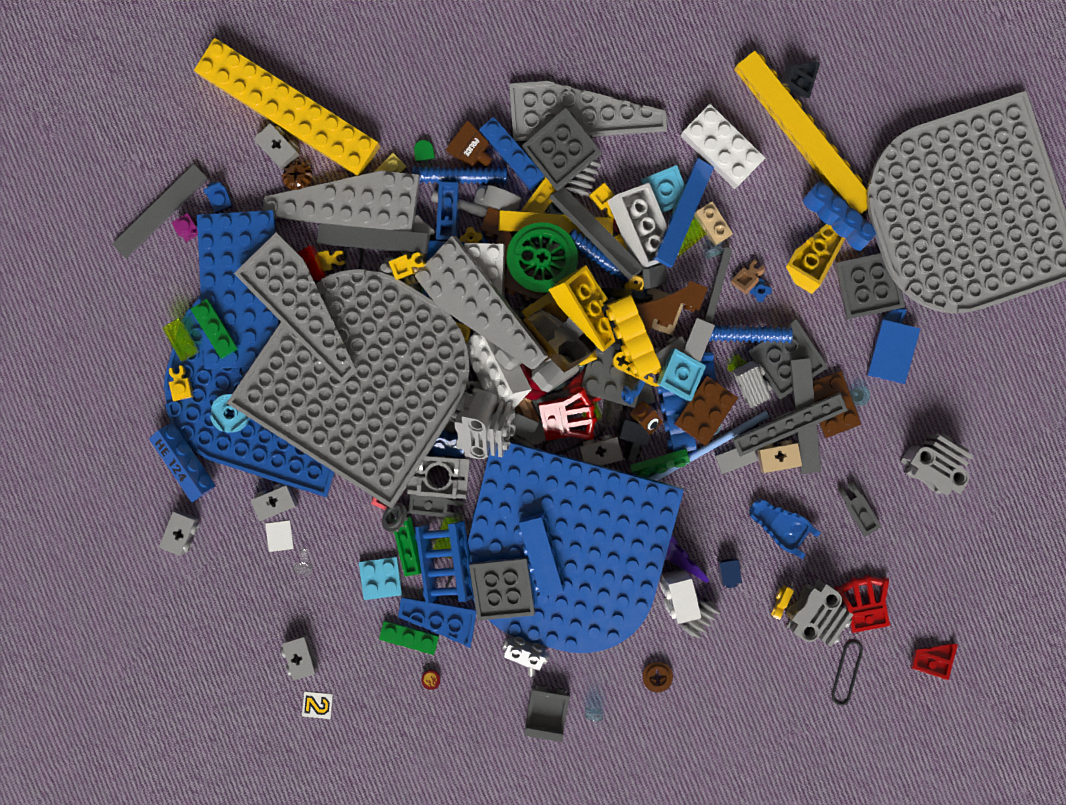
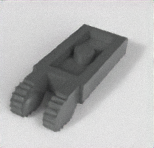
[838,481,881,537]
[408,494,464,517]

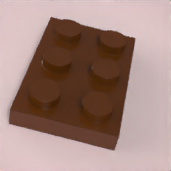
[813,371,862,438]
[673,376,738,446]

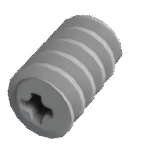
[566,158,602,196]
[679,596,721,638]

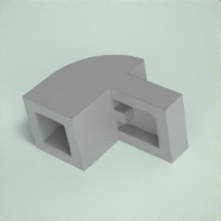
[473,185,521,212]

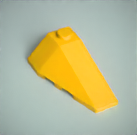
[786,224,846,294]
[549,265,615,352]

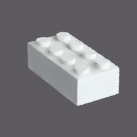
[681,104,765,189]
[608,183,679,269]
[464,243,506,297]
[466,332,532,409]
[659,569,701,624]

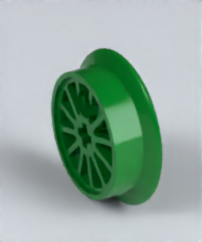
[507,222,578,292]

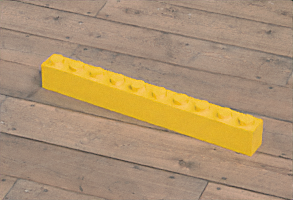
[734,51,868,214]

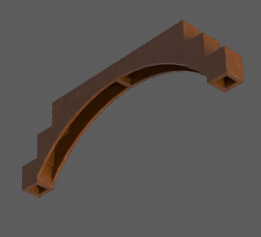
[481,207,708,335]

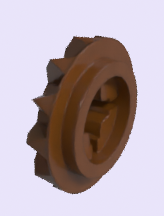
[281,161,312,190]
[642,661,673,693]

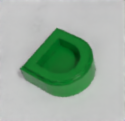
[414,140,435,162]

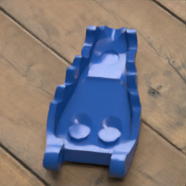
[749,499,821,560]

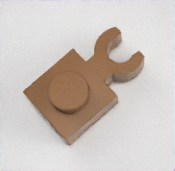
[731,260,765,294]

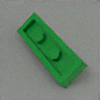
[191,299,239,359]
[630,449,690,478]
[394,516,421,577]
[379,620,440,655]

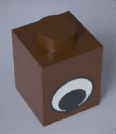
[630,401,663,435]

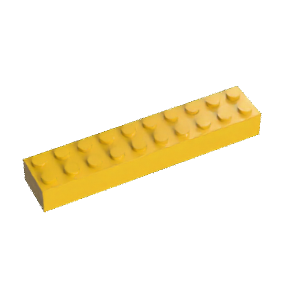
[194,38,381,176]

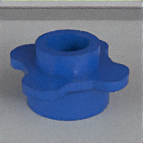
[749,279,772,302]

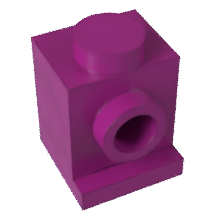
[171,213,198,242]

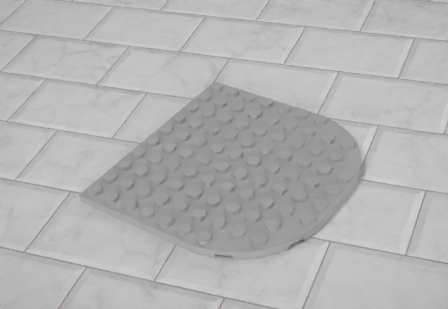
[867,91,1066,314]
[227,269,469,508]

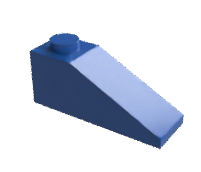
[436,182,460,241]

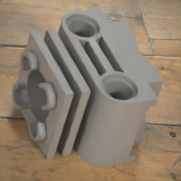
[455,388,516,459]
[900,433,973,496]
[407,454,470,499]
[785,579,853,647]

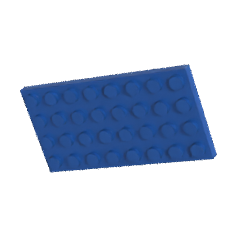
[197,210,281,370]

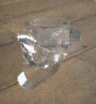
[294,548,313,577]

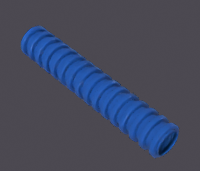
[412,166,507,185]
[569,229,648,293]
[709,324,793,343]

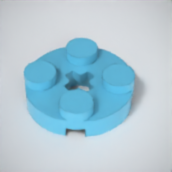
[210,394,250,433]

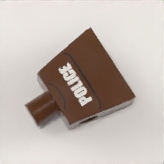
[445,121,494,167]

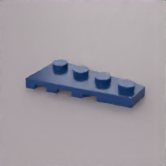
[398,597,477,649]

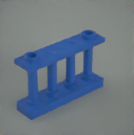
[415,521,474,604]

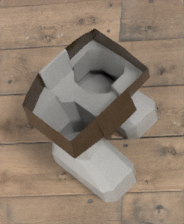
[494,302,596,392]

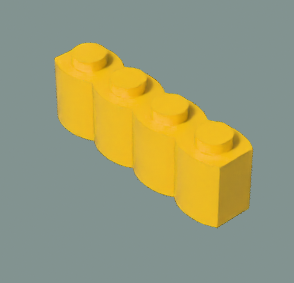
[606,295,661,377]

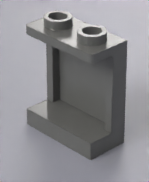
[524,684,570,742]

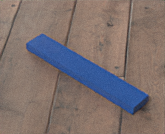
[654,158,714,268]

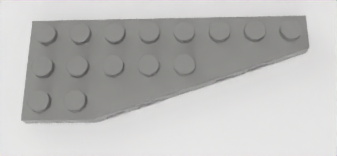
[509,81,667,143]
[263,171,421,232]
[234,233,357,384]
[415,236,548,369]

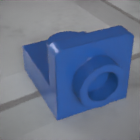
[203,181,234,213]
[698,352,716,383]

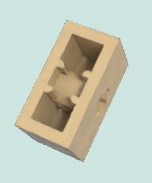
[694,201,733,247]
[757,440,802,473]

